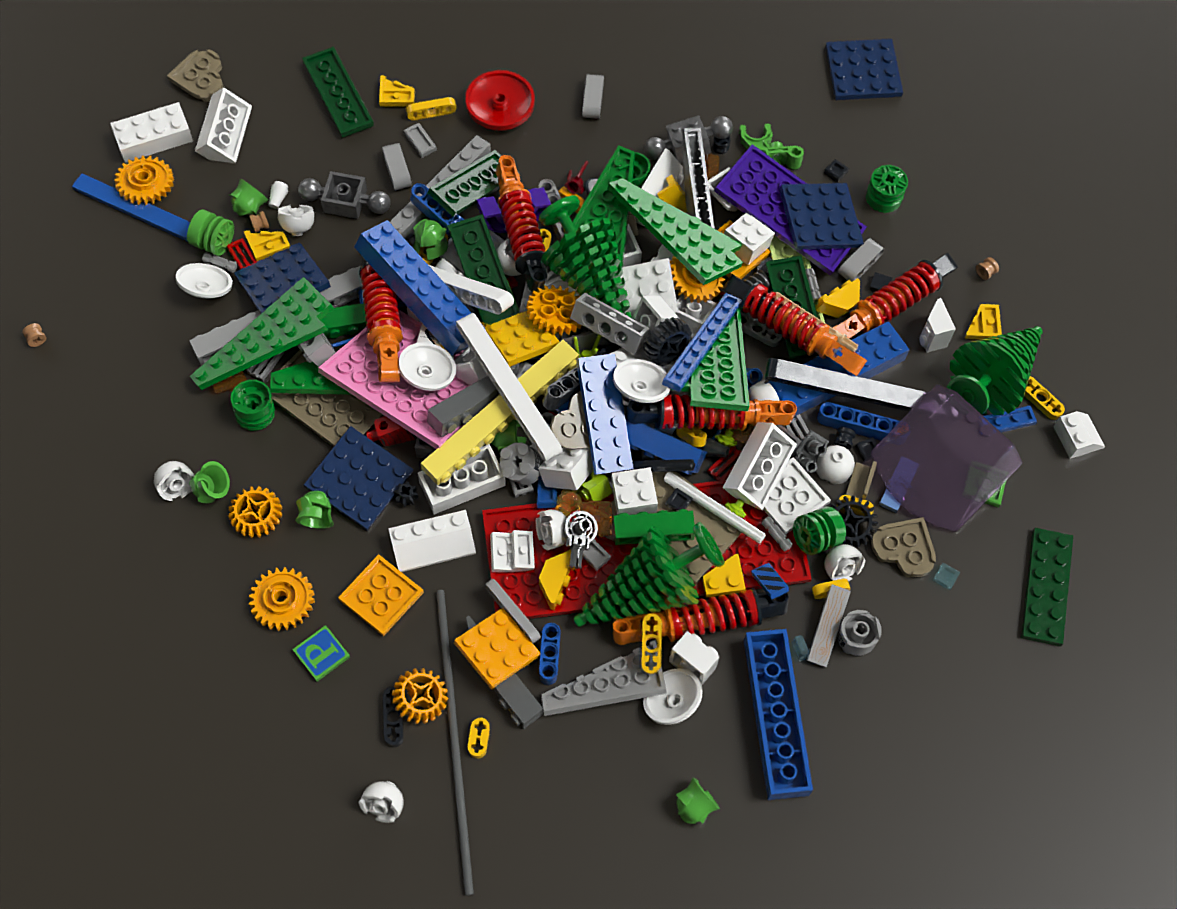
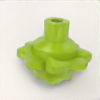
[715,429,738,448]
[725,499,746,518]

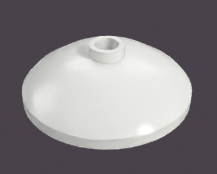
[176,263,232,299]
[398,343,456,391]
[613,359,671,403]
[643,669,702,725]

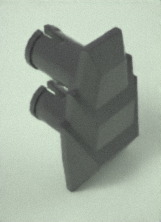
[795,430,829,473]

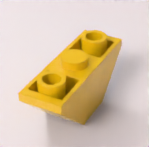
[815,278,860,318]
[539,550,575,610]

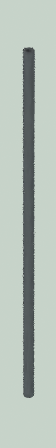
[436,590,474,896]

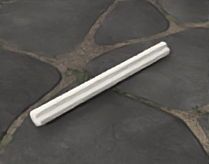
[664,472,765,543]

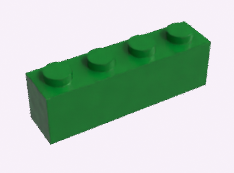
[320,303,366,338]
[613,509,695,545]

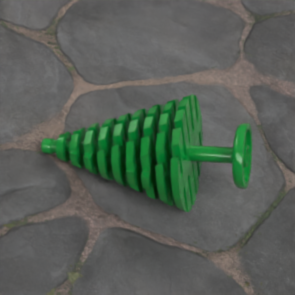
[539,195,632,318]
[946,326,1043,417]
[574,522,725,627]

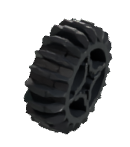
[643,317,692,366]
[830,495,878,548]

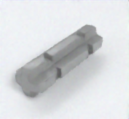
[202,252,238,273]
[805,268,821,302]
[762,516,792,551]

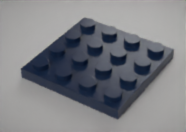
[825,39,903,100]
[779,183,864,250]
[234,242,331,314]
[304,426,414,531]

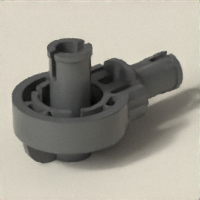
[563,511,598,569]

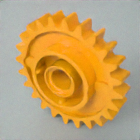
[114,156,174,205]
[670,255,725,304]
[249,567,315,631]

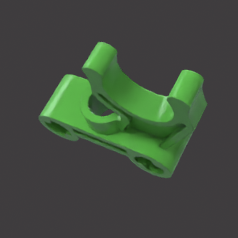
[739,124,804,169]

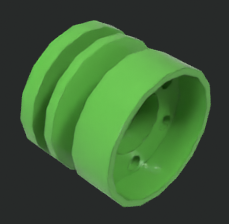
[187,209,234,256]

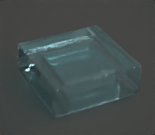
[933,563,960,590]
[792,635,809,662]

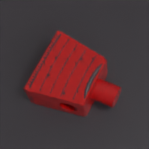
[366,416,415,447]

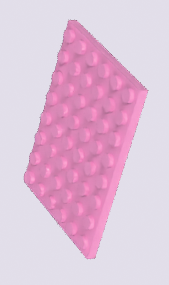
[318,310,472,449]

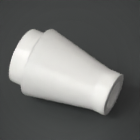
[268,181,288,209]

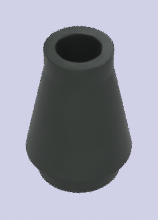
[700,438,730,458]

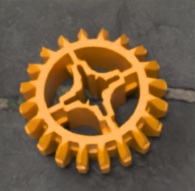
[228,486,282,538]
[392,668,448,724]

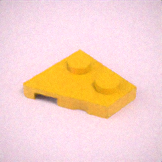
[379,75,415,106]
[244,231,290,262]
[965,304,1002,339]
[702,554,746,597]

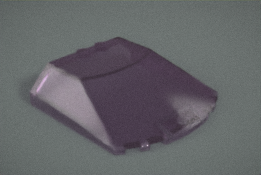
[871,384,1023,532]

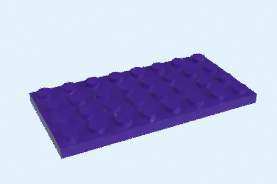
[714,144,867,275]

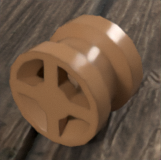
[249,211,269,233]
[976,257,999,280]
[22,323,46,347]

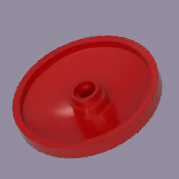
[465,70,535,130]

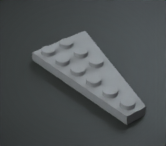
[541,640,667,716]

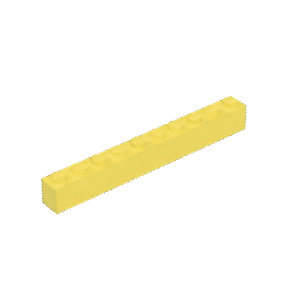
[421,340,579,485]

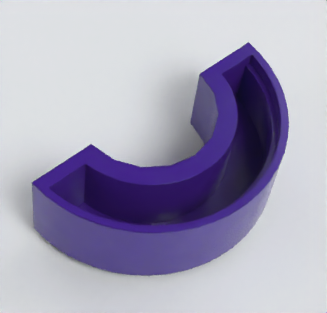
[476,187,551,233]

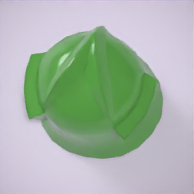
[229,179,269,216]
[413,219,448,260]
[491,419,527,452]
[189,461,230,503]
[295,491,334,529]
[676,777,720,824]

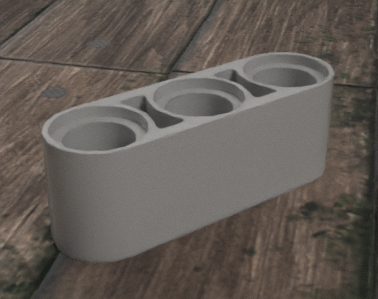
[582,74,604,119]
[382,143,412,190]
[838,238,885,282]

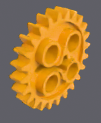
[526,285,582,336]

